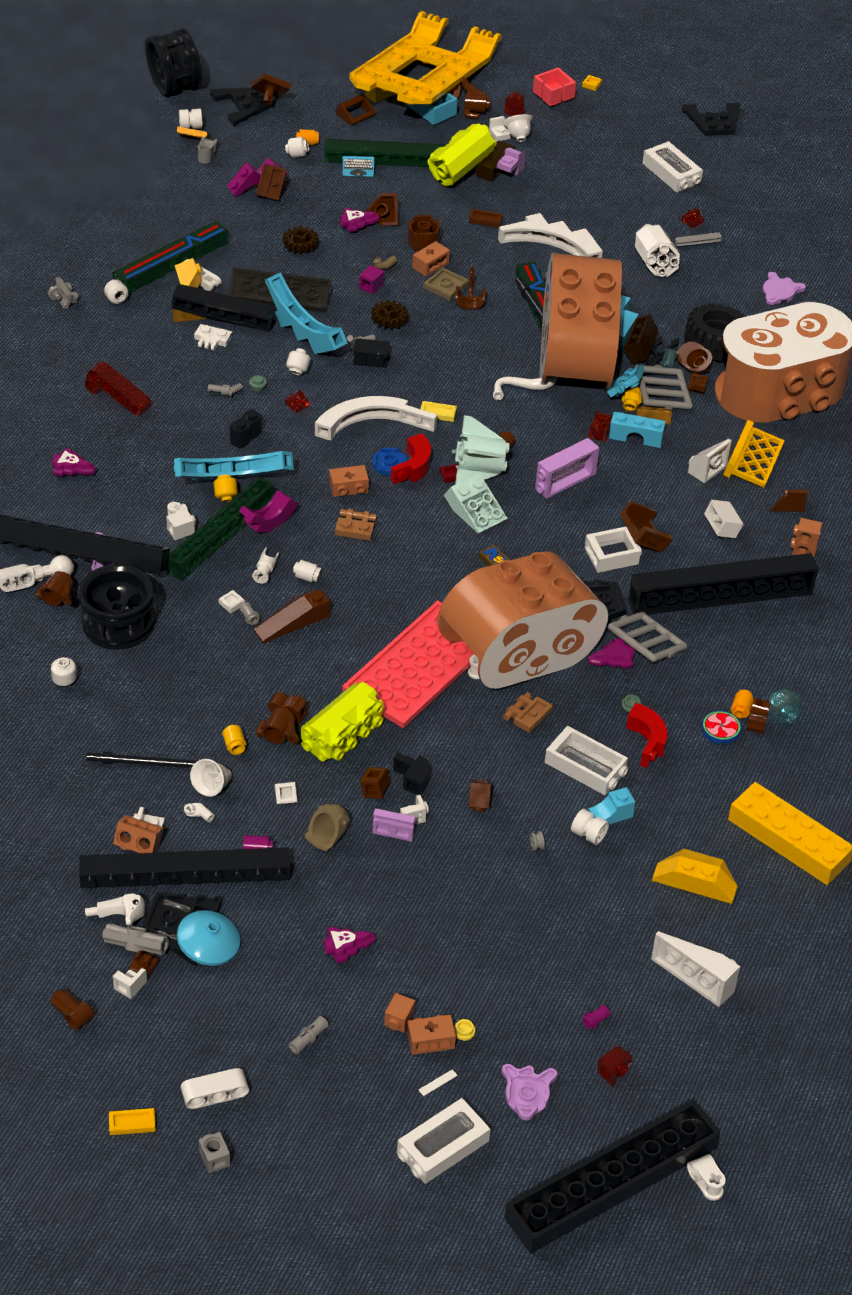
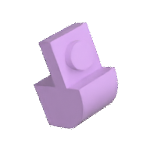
[497,148,525,175]

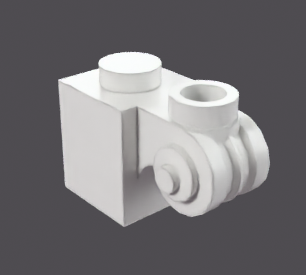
[166,502,196,540]

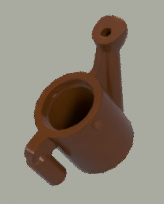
[462,77,491,119]
[35,571,74,606]
[255,707,298,744]

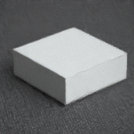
[218,590,245,613]

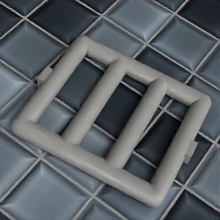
[634,365,693,410]
[608,612,687,662]

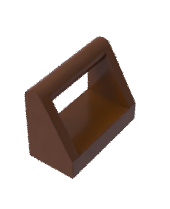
[335,93,376,126]

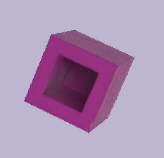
[359,265,384,294]

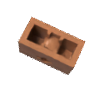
[412,241,450,277]
[329,465,369,497]
[407,1015,456,1055]

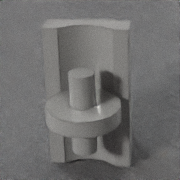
[48,277,78,309]

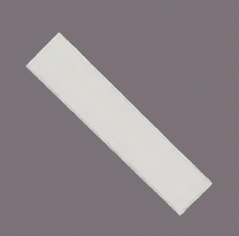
[419,1070,458,1096]

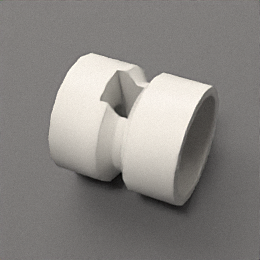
[179,109,202,129]
[571,809,609,845]

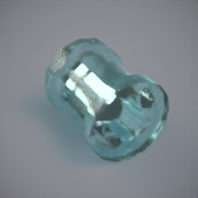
[659,348,679,368]

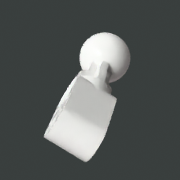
[0,555,74,592]

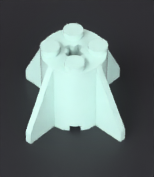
[452,415,509,485]

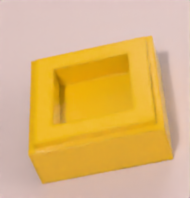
[582,75,602,91]

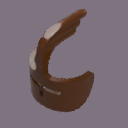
[455,266,486,310]

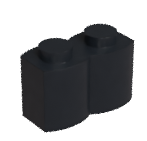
[230,409,262,449]

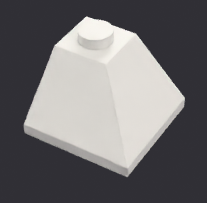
[688,439,731,483]

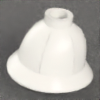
[503,114,533,142]
[190,759,232,797]

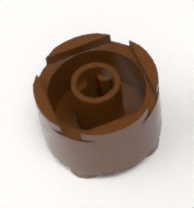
[407,215,441,251]

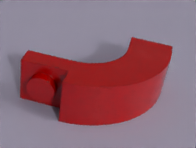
[390,433,431,484]
[626,702,667,768]

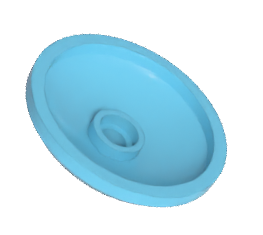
[177,910,240,966]

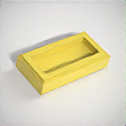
[421,401,457,422]

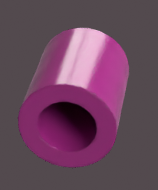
[243,835,273,849]

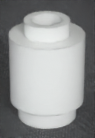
[293,560,322,583]

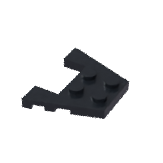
[210,87,270,126]
[682,103,740,136]
[579,577,626,621]
[142,893,222,966]

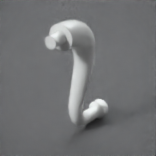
[493,376,558,400]

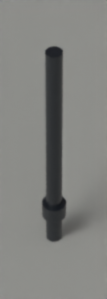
[515,277,543,321]
[87,752,198,768]

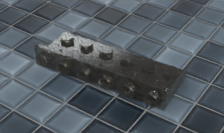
[227,268,332,312]

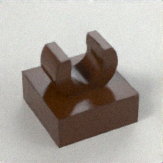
[688,373,708,395]
[129,951,159,979]

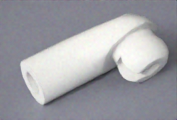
[184,803,215,822]

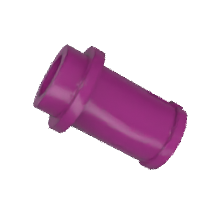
[582,1005,611,1029]

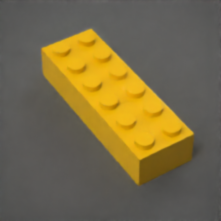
[728,782,852,885]

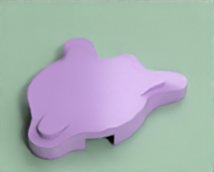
[762,272,806,305]
[501,1064,558,1120]

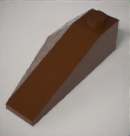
[254,589,330,643]

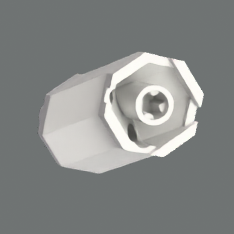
[635,224,680,277]

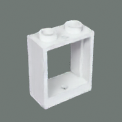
[585,527,642,573]

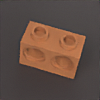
[790,518,822,557]
[113,815,163,853]

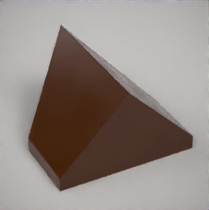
[365,193,398,226]
[769,489,808,512]

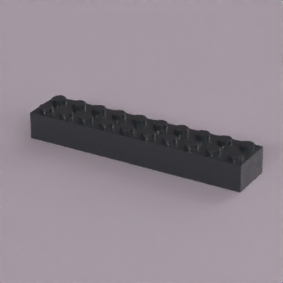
[628,553,818,615]
[504,1101,721,1254]

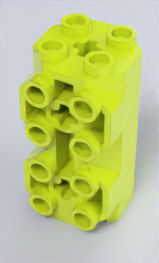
[428,124,496,186]
[301,682,384,762]

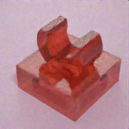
[681,207,704,229]
[285,389,310,413]

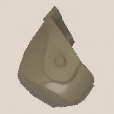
[305,803,351,851]

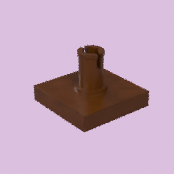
[250,73,291,105]

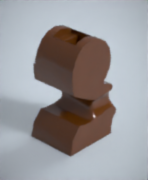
[267,692,308,725]
[746,698,770,734]

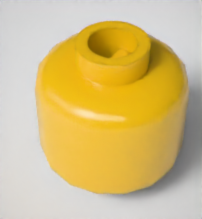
[213,475,238,502]

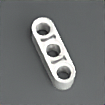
[181,1068,249,1109]

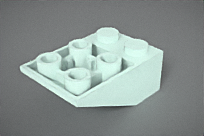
[444,473,508,534]

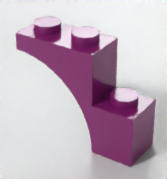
[227,157,288,197]

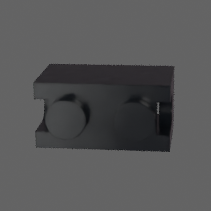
[353,338,390,368]

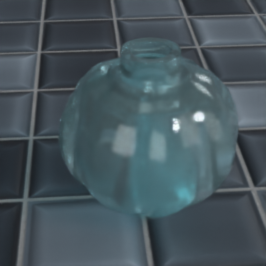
[768,689,802,724]

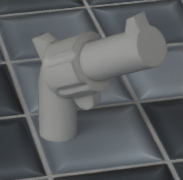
[347,335,375,349]
[207,383,243,396]

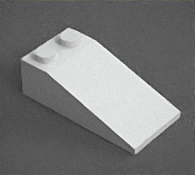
[651,931,740,1007]

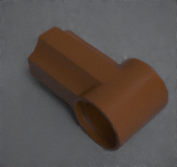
[50,989,94,1030]

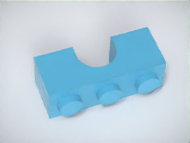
[609,412,666,448]

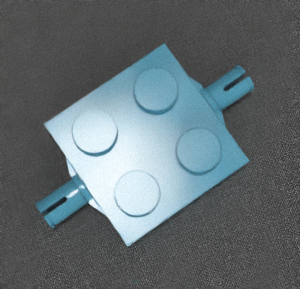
[607,365,645,398]

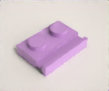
[373,808,415,842]

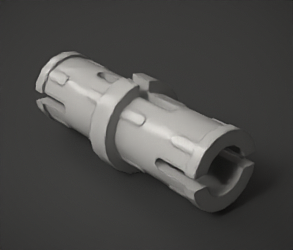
[288,1016,329,1055]

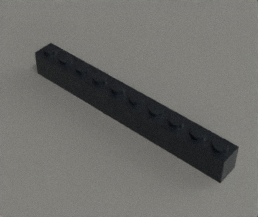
[0,514,170,574]
[79,847,290,889]

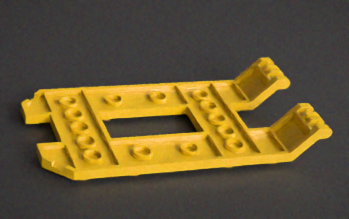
[349,11,502,104]

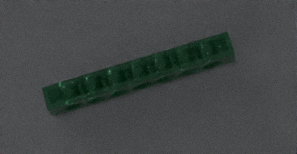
[167,476,274,581]

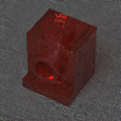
[504,92,526,116]
[589,412,613,442]
[597,1045,633,1086]

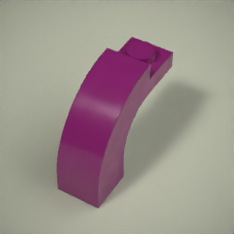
[239,490,299,533]

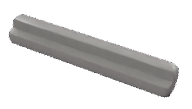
[675,232,722,247]

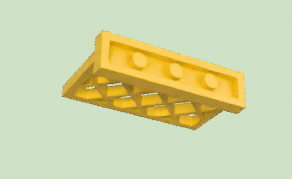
[723,420,785,488]

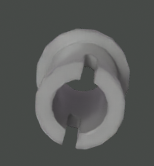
[240,602,260,625]

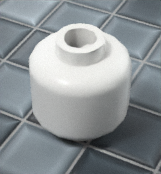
[285,137,309,158]
[104,280,128,304]
[286,348,311,375]
[51,657,77,686]

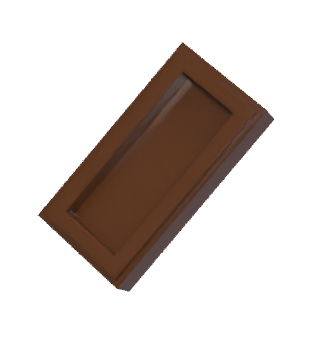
[468,209,503,228]

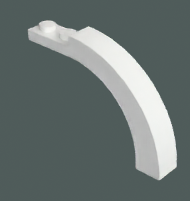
[315,396,437,441]

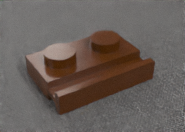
[256,163,286,201]

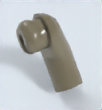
[373,256,397,269]

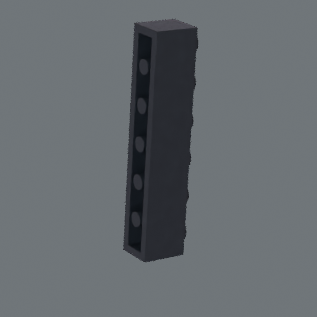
[172,283,276,332]

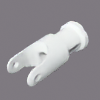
[252,547,279,584]

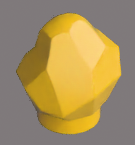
[621,386,642,411]

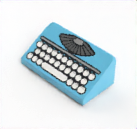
[342,156,374,177]

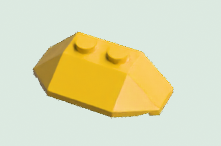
[652,849,737,904]

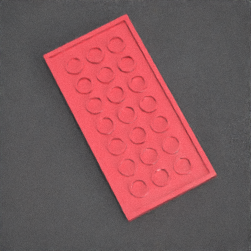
[342,600,474,728]

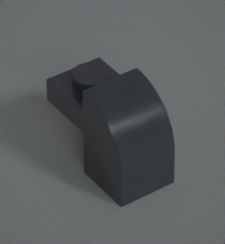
[393,753,430,796]

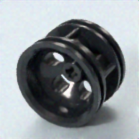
[145,28,202,95]
[79,564,155,650]

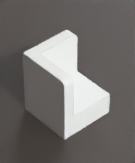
[113,968,147,999]

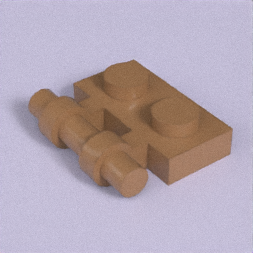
[335,508,377,541]
[503,692,553,733]

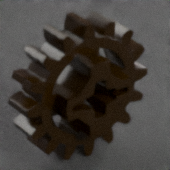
[283,226,318,254]
[371,300,408,329]

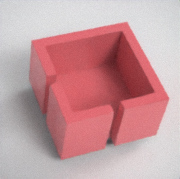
[533,67,576,106]

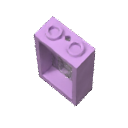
[535,438,599,499]

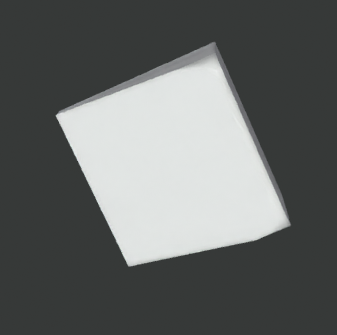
[274,782,297,804]

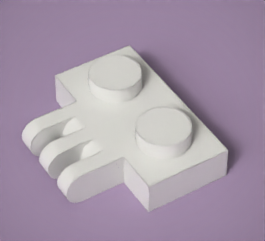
[194,324,232,351]

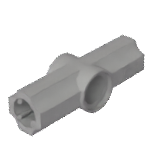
[102,923,169,955]

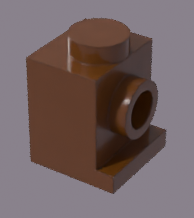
[360,767,390,799]

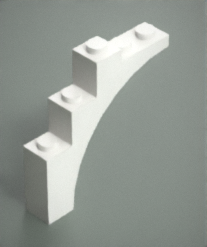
[498,213,603,258]

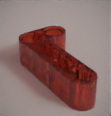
[85,361,151,415]

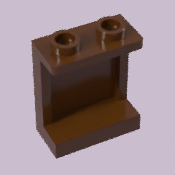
[620,501,673,552]

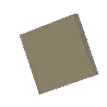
[423,267,469,301]

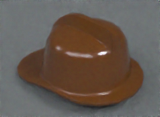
[677,342,713,374]

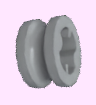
[530,831,545,851]

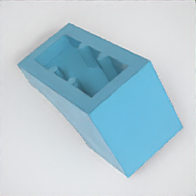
[588,787,635,824]

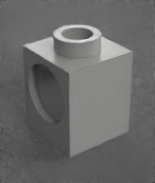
[199,1132,230,1173]

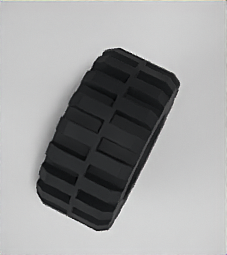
[684,303,746,361]

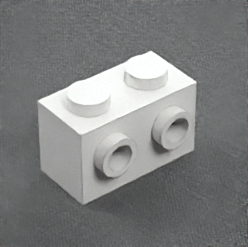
[704,500,743,538]

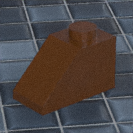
[469,779,491,812]

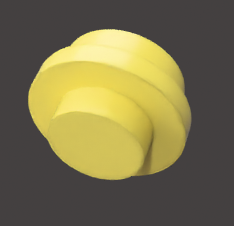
[454,1019,475,1041]

